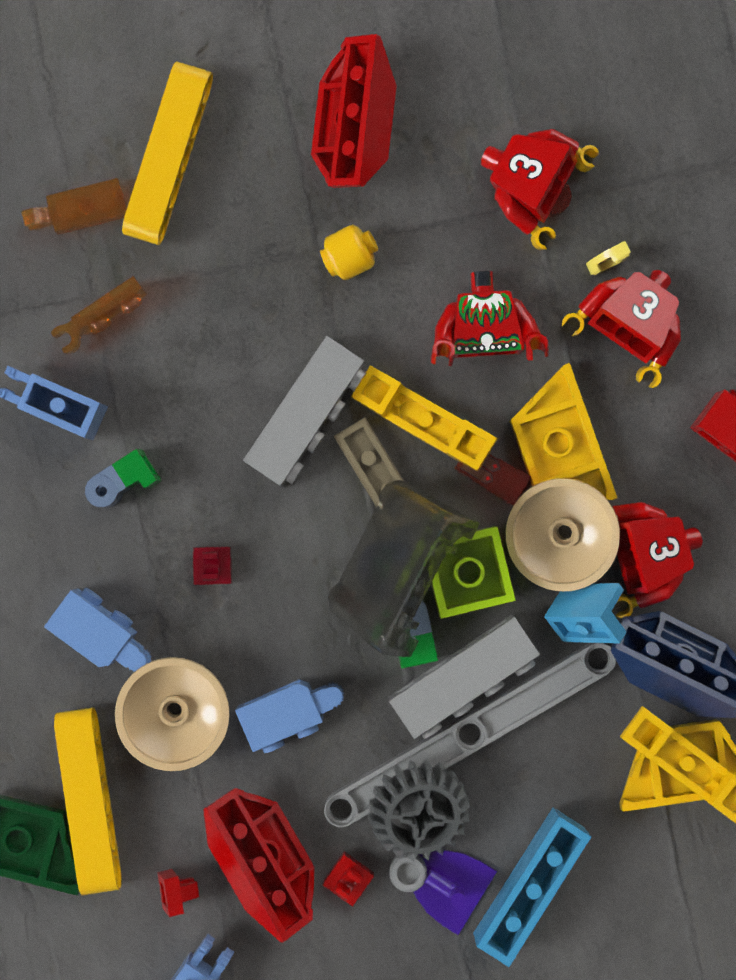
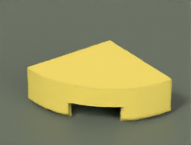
[586,241,631,276]

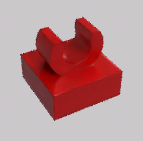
[322,851,374,907]

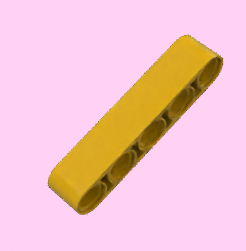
[122,61,213,245]
[54,707,122,895]

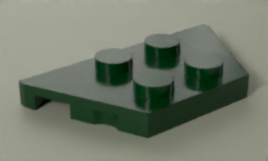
[0,794,80,896]

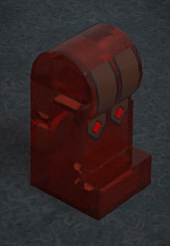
[454,454,531,506]

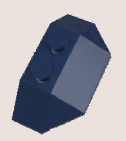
[610,611,736,718]

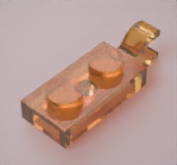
[21,178,127,235]
[51,276,147,355]

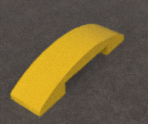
[351,365,497,471]
[620,706,736,823]

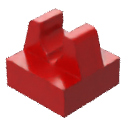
[157,869,200,917]

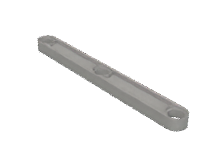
[324,643,616,827]

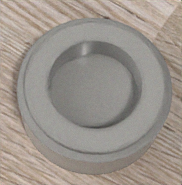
[389,853,427,892]

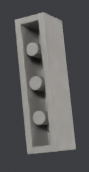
[243,336,366,487]
[388,615,540,739]

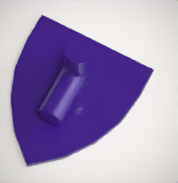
[413,850,497,935]

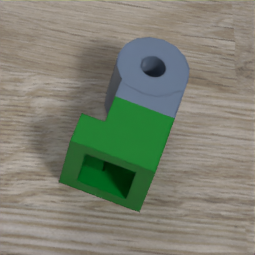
[85,449,162,507]
[394,596,438,669]

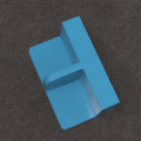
[544,583,626,643]

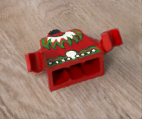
[431,271,549,366]

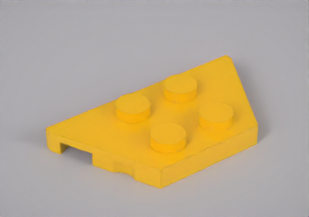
[510,363,618,500]
[619,719,736,812]

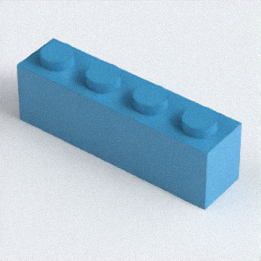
[473,807,591,967]

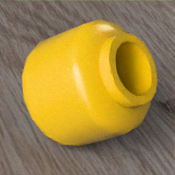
[320,225,378,280]

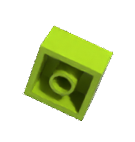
[422,526,516,619]

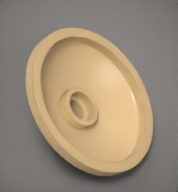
[506,478,620,591]
[115,657,230,771]

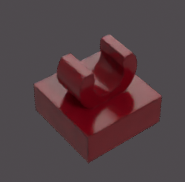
[193,546,232,585]

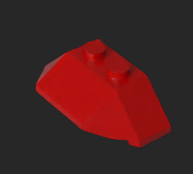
[311,34,397,188]
[203,788,315,942]

